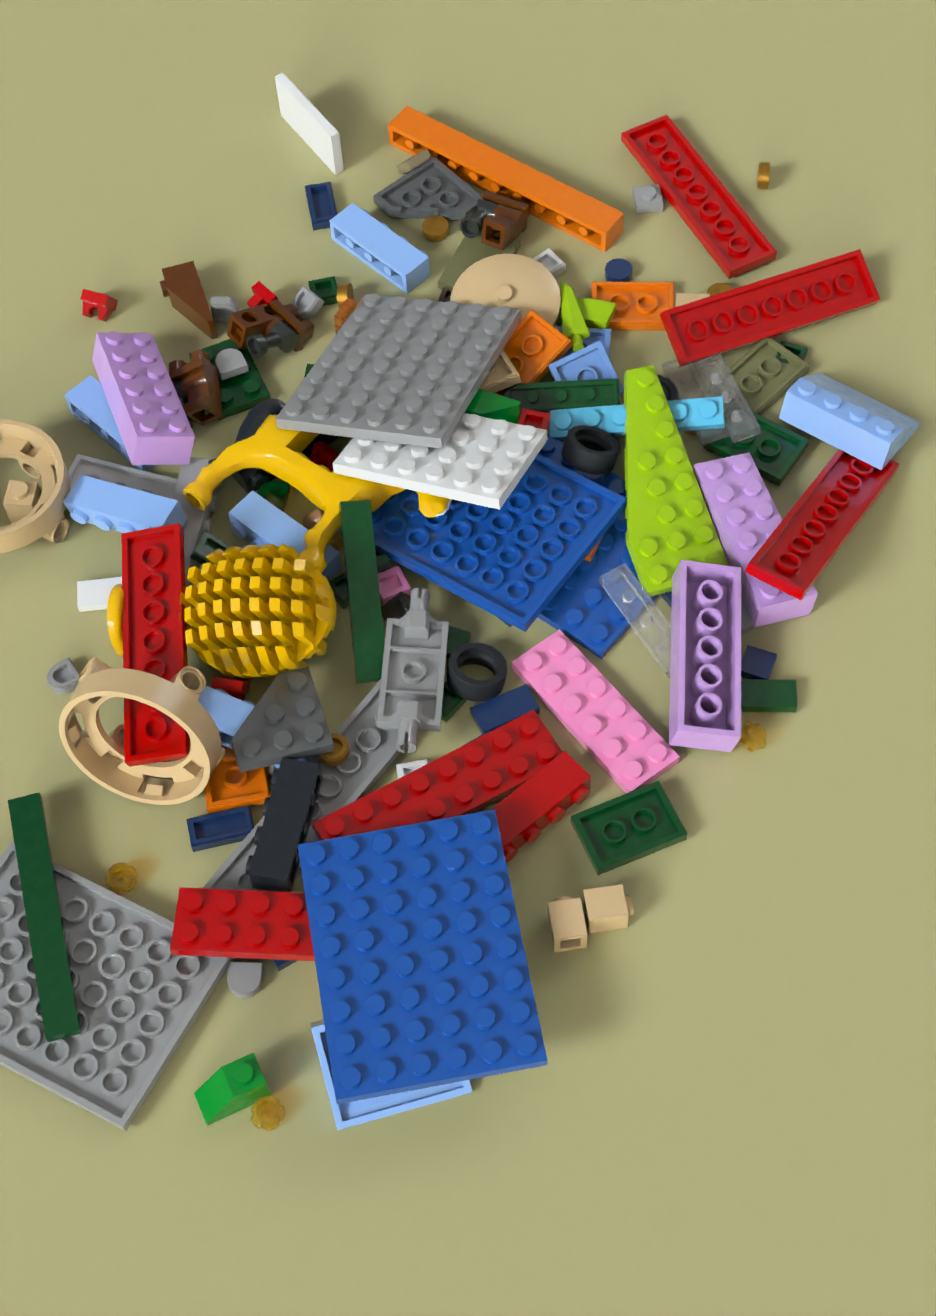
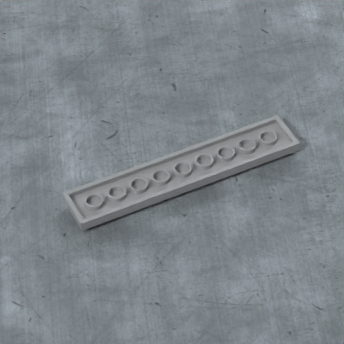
[203,679,419,891]

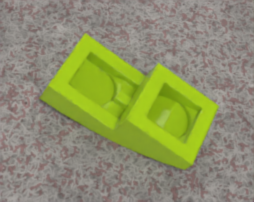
[557,298,616,329]

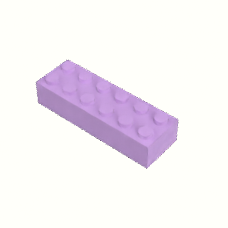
[92,331,195,465]
[693,452,818,628]
[669,560,741,752]

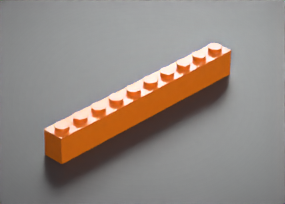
[388,106,624,252]

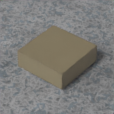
[397,148,431,175]

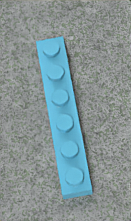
[550,396,725,441]

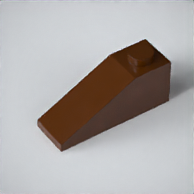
[159,261,217,339]

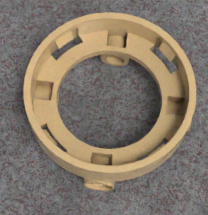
[0,419,70,553]
[59,656,225,805]

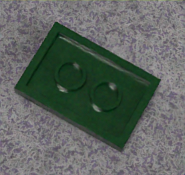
[189,339,271,420]
[703,402,810,486]
[570,781,687,875]

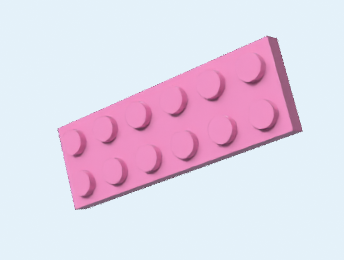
[511,629,680,793]

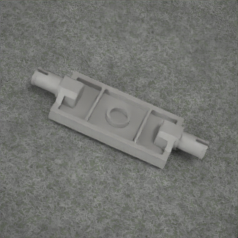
[377,588,449,753]

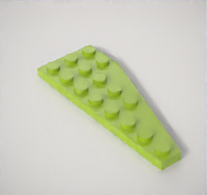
[624,365,729,597]

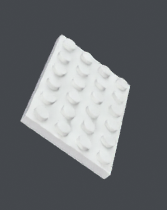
[333,413,548,510]

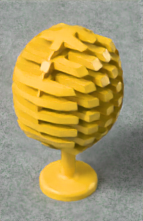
[107,544,337,678]

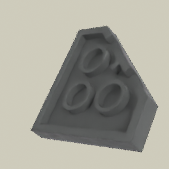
[373,156,482,220]
[232,667,334,772]

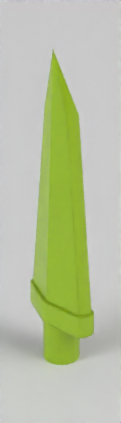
[560,280,590,352]

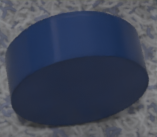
[605,258,632,282]

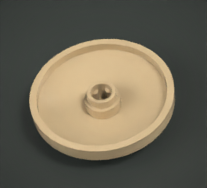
[450,254,561,327]

